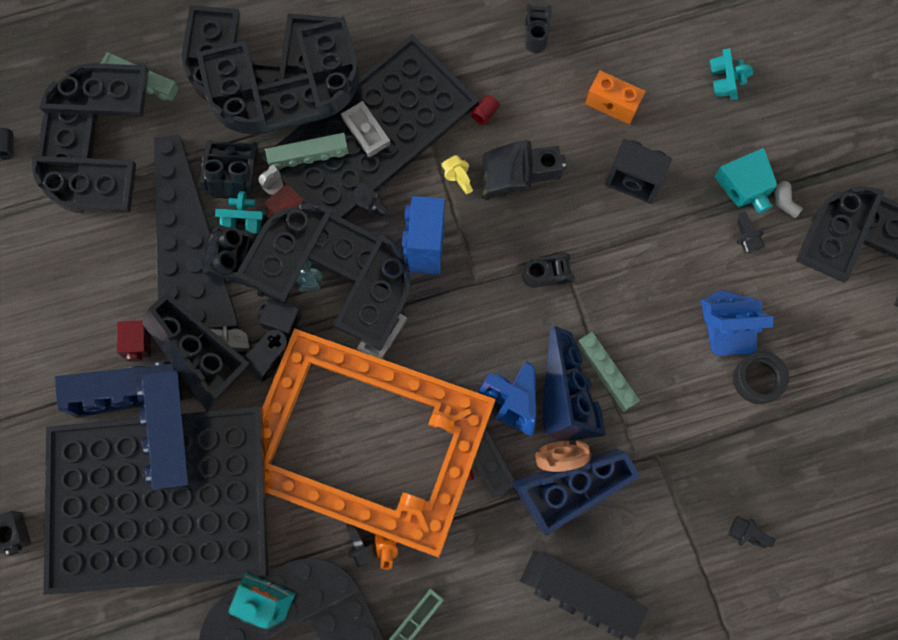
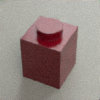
[117,320,151,362]

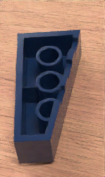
[55,361,183,418]
[137,371,188,490]
[511,449,640,536]

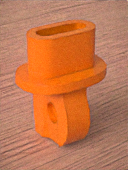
[375,534,398,570]

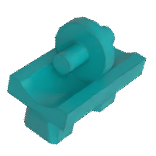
[710,48,753,101]
[215,191,267,234]

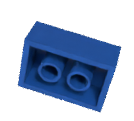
[402,196,445,275]

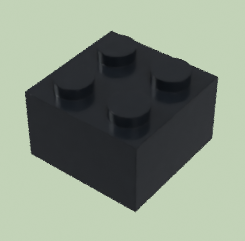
[605,139,673,204]

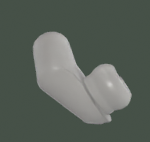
[774,181,803,218]

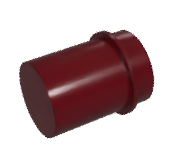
[471,95,500,125]

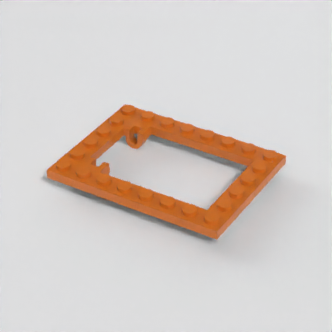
[262,328,496,558]

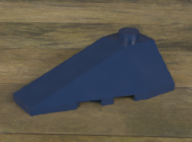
[542,326,606,440]

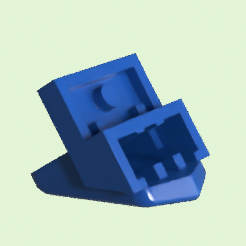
[701,290,774,356]
[477,361,536,436]

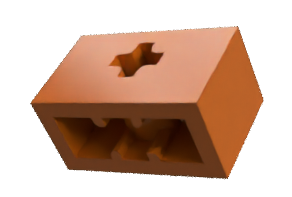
[585,70,646,125]

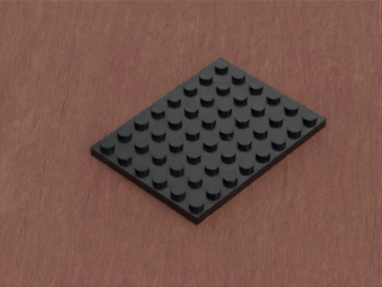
[43,406,269,595]

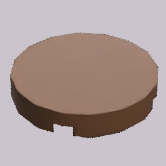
[535,440,591,472]

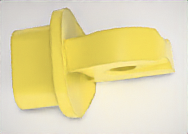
[442,155,473,195]

